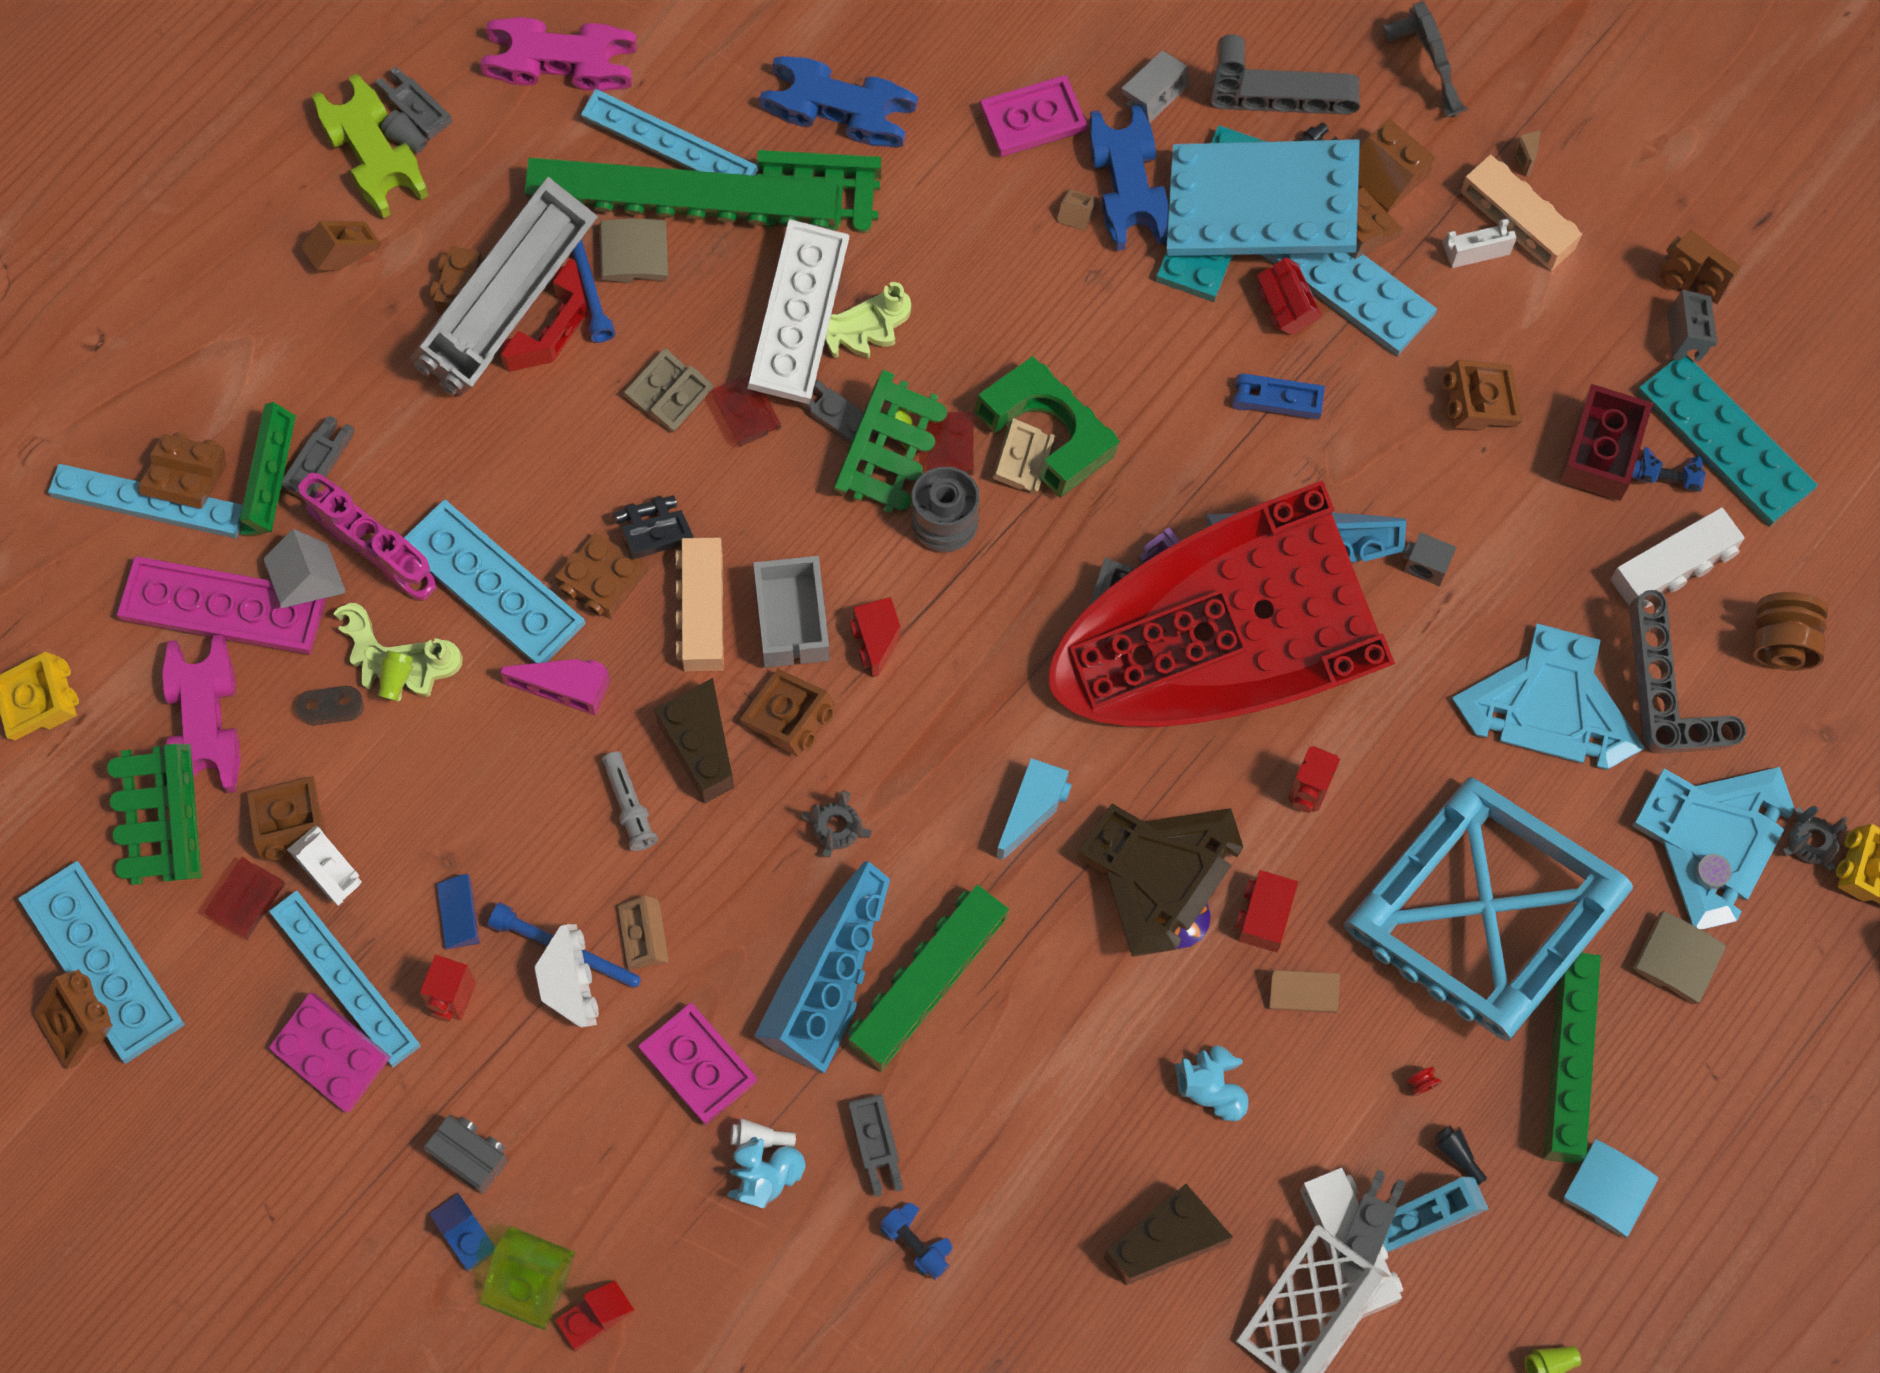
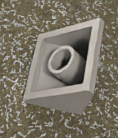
[264,529,345,608]

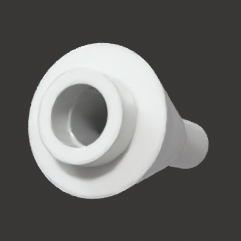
[730,1118,796,1149]

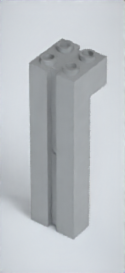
[409,177,598,397]

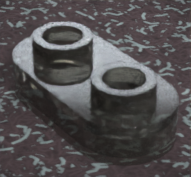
[296,686,364,726]

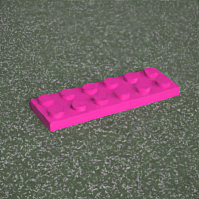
[117,556,327,655]

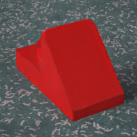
[555,1281,635,1352]

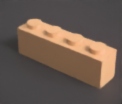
[1461,155,1582,271]
[676,537,724,672]

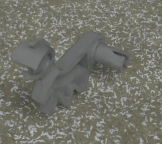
[1383,1,1468,118]

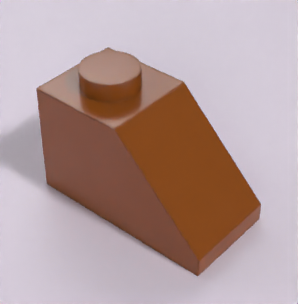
[301,221,381,270]

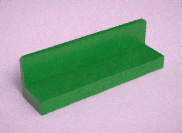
[240,402,296,537]

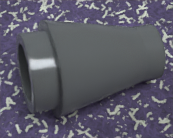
[381,110,428,154]

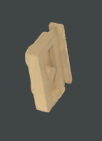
[992,418,1055,495]

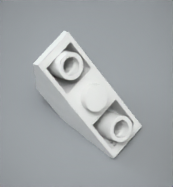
[535,924,599,1027]

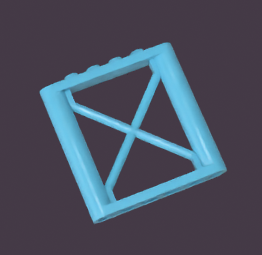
[1344,777,1633,1041]

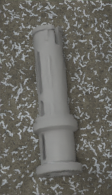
[601,751,658,851]

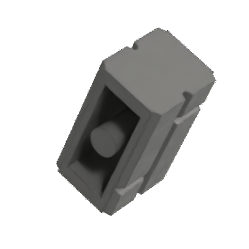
[424,1115,508,1194]

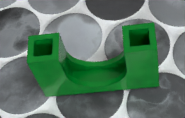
[973,356,1120,498]

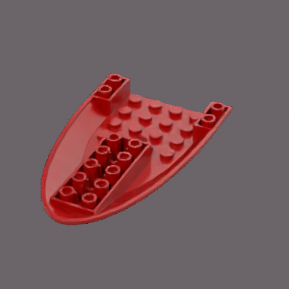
[1049,480,1395,727]

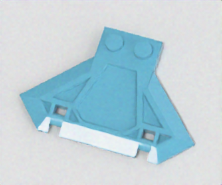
[1452,624,1645,770]
[1632,767,1795,930]

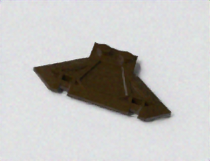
[1077,803,1243,957]

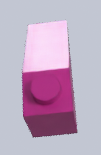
[500,659,610,716]

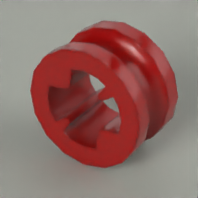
[1406,1066,1442,1096]

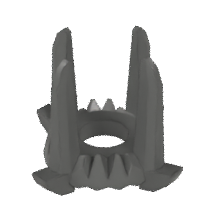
[802,790,872,858]
[1783,806,1848,871]

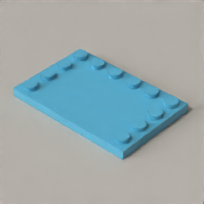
[1167,140,1360,256]

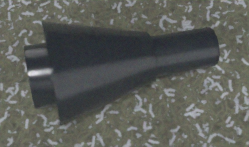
[1433,1125,1487,1185]

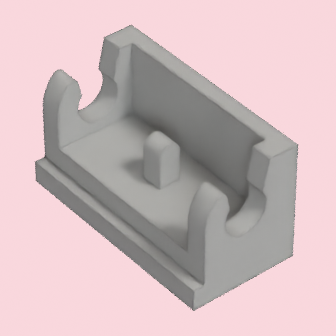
[1122,50,1189,123]

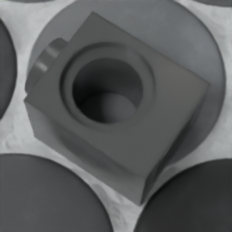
[1402,532,1456,587]

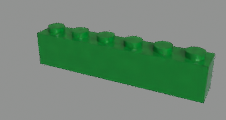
[848,884,1009,1072]
[1543,953,1601,1165]

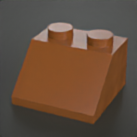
[1358,118,1435,213]

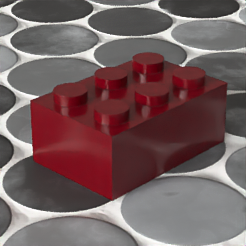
[1559,384,1653,501]

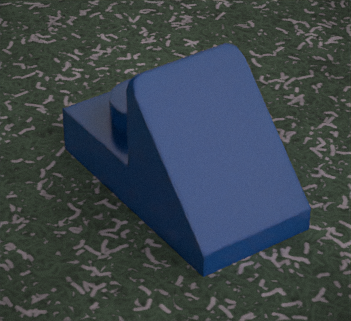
[430,1194,498,1272]

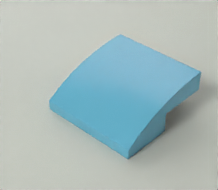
[1564,1139,1659,1239]

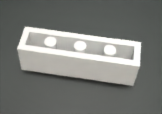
[1610,508,1745,608]
[1300,1168,1403,1319]

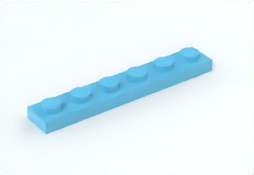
[581,89,758,176]
[48,464,243,539]
[269,891,421,1068]

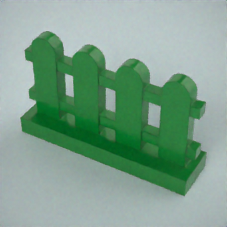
[757,150,882,233]
[831,369,947,514]
[107,744,202,885]

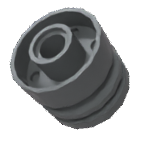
[912,467,980,552]

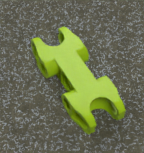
[311,73,429,219]

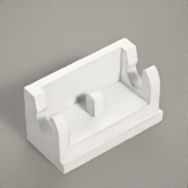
[1442,219,1517,268]
[287,825,362,905]

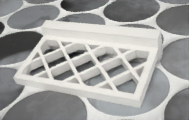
[1237,1225,1390,1373]

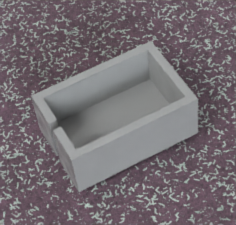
[753,556,830,668]

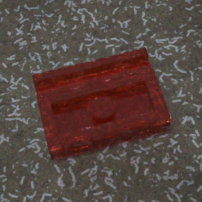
[712,373,781,447]
[927,412,974,475]
[203,857,285,940]

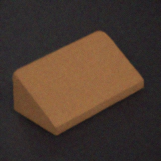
[617,895,669,970]
[1269,970,1340,1013]

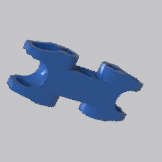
[759,56,918,147]
[1089,105,1168,250]

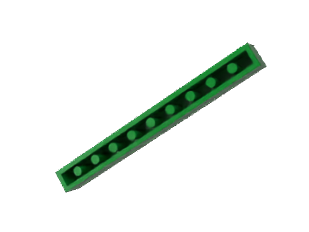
[525,157,840,229]

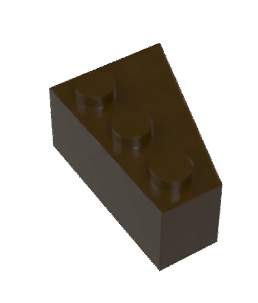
[654,678,734,804]
[1104,1183,1233,1285]

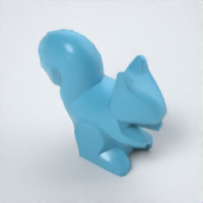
[1175,1046,1249,1122]
[727,1137,806,1209]

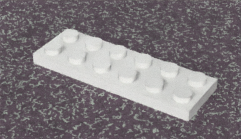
[747,219,850,404]

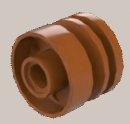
[1753,592,1828,671]

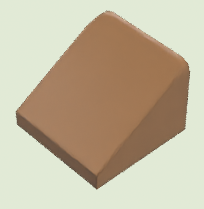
[1514,130,1541,177]
[1057,189,1097,230]

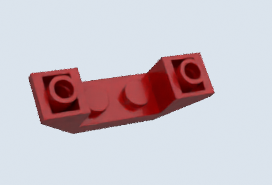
[500,258,587,372]

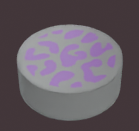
[1695,854,1731,890]

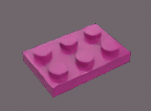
[980,75,1087,157]
[269,993,391,1112]
[638,1002,758,1126]

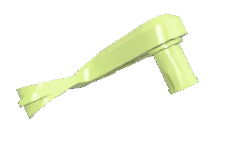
[825,282,911,358]
[334,603,463,701]

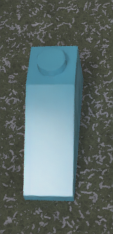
[997,758,1072,860]
[1383,1177,1489,1253]

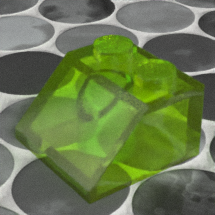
[480,1226,575,1330]

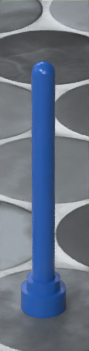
[572,239,616,343]
[488,902,641,988]

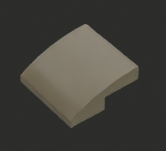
[599,218,668,283]
[623,348,715,432]
[1633,911,1726,1004]

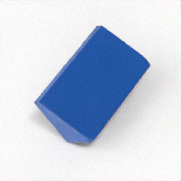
[437,873,480,949]

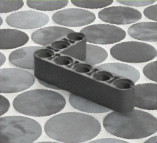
[1211,35,1360,115]
[1629,590,1746,754]

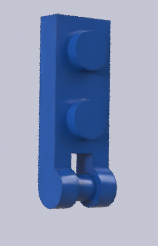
[1232,374,1325,419]

